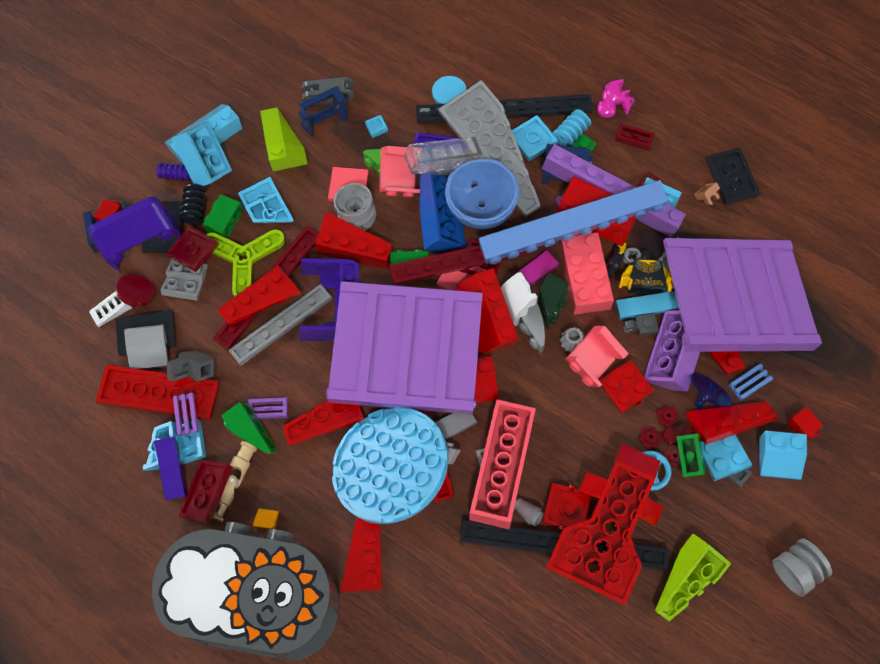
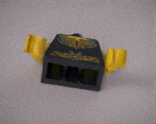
[619,251,674,295]

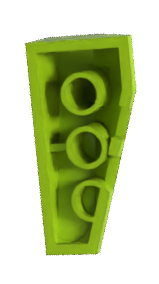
[260,108,308,172]
[655,534,731,621]

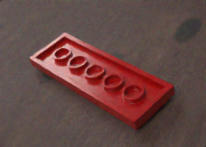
[96,365,220,420]

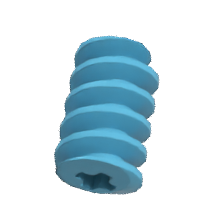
[553,109,592,146]

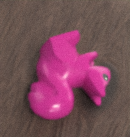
[597,79,635,118]

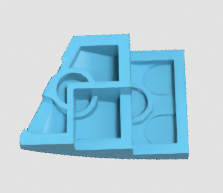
[238,177,294,223]
[143,419,206,471]

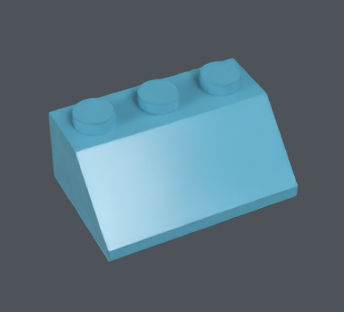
[171,121,232,186]

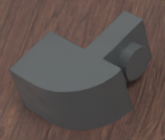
[167,352,214,382]

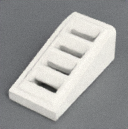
[89,291,132,327]

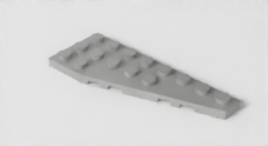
[439,80,540,218]

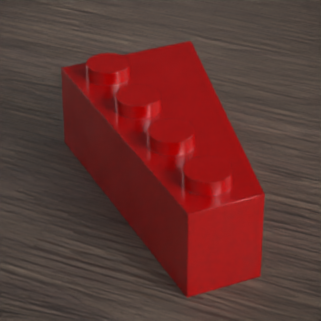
[315,212,393,270]

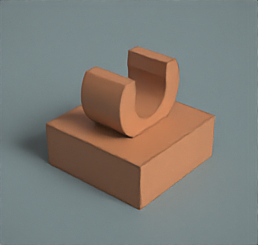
[694,182,720,205]

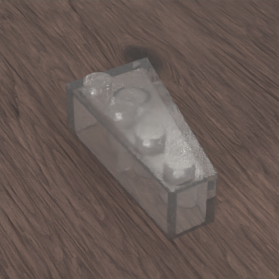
[404,137,483,175]

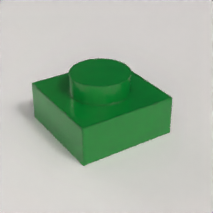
[571,134,597,153]

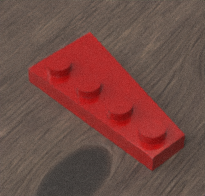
[217,266,302,326]
[283,400,364,447]
[686,401,777,445]
[340,517,382,593]

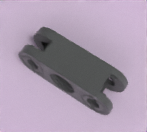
[301,77,355,105]

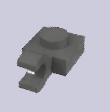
[623,313,659,336]

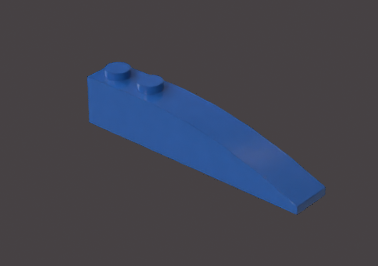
[419,146,466,254]

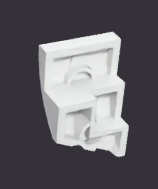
[501,272,537,326]

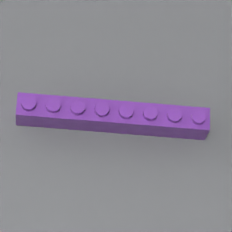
[542,144,686,238]

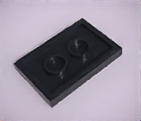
[705,148,760,205]
[141,201,182,253]
[115,310,177,356]

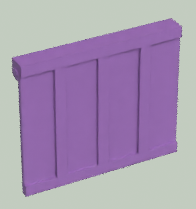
[663,238,822,352]
[326,281,482,414]

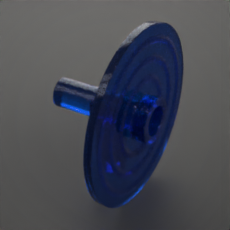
[691,373,732,409]

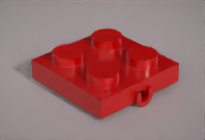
[599,360,654,414]
[542,483,591,530]

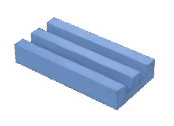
[729,363,773,401]

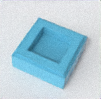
[365,115,388,138]

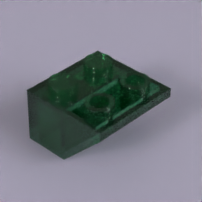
[537,273,570,329]

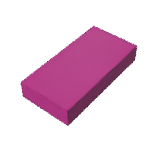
[518,251,559,287]

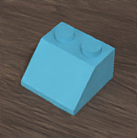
[759,431,807,480]

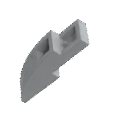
[519,292,545,354]

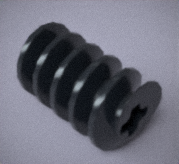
[179,184,207,226]

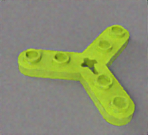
[206,230,285,297]

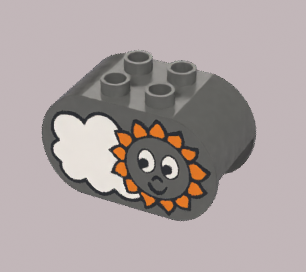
[152,522,339,661]

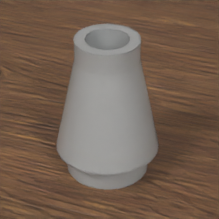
[514,498,544,526]

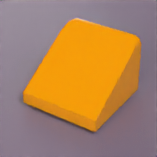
[253,508,279,531]

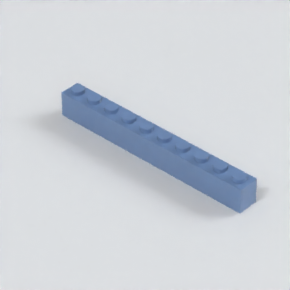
[479,180,668,264]

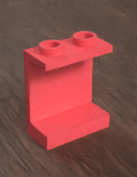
[380,146,422,197]
[566,326,629,387]

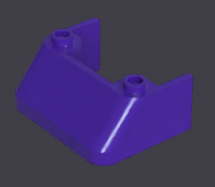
[88,197,182,270]
[300,258,359,341]

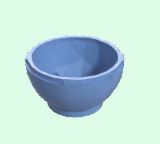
[445,159,519,229]

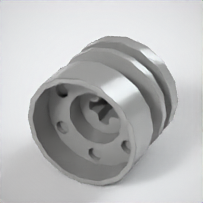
[333,183,377,231]
[773,538,832,597]

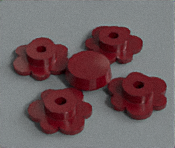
[639,405,698,468]

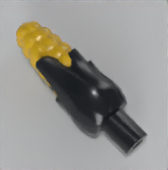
[606,243,626,278]

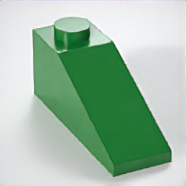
[221,402,278,454]

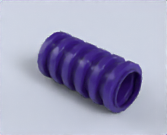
[157,163,191,181]

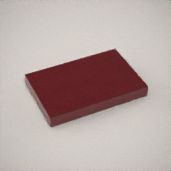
[178,459,233,524]

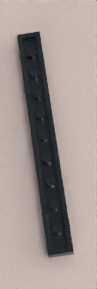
[416,94,593,124]
[460,520,669,571]

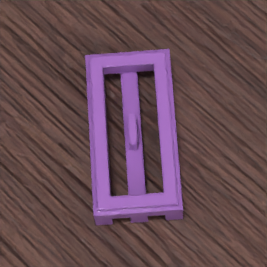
[173,393,199,436]
[248,397,288,419]

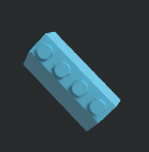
[164,104,243,165]

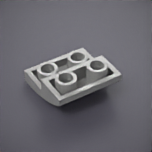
[161,259,208,301]
[124,324,170,369]

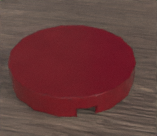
[116,274,155,307]

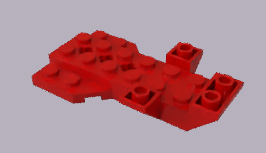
[546,444,664,605]

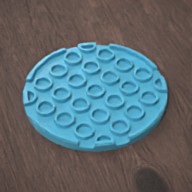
[332,407,449,524]

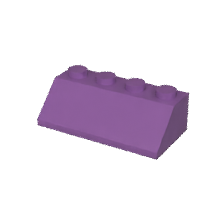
[644,310,700,391]

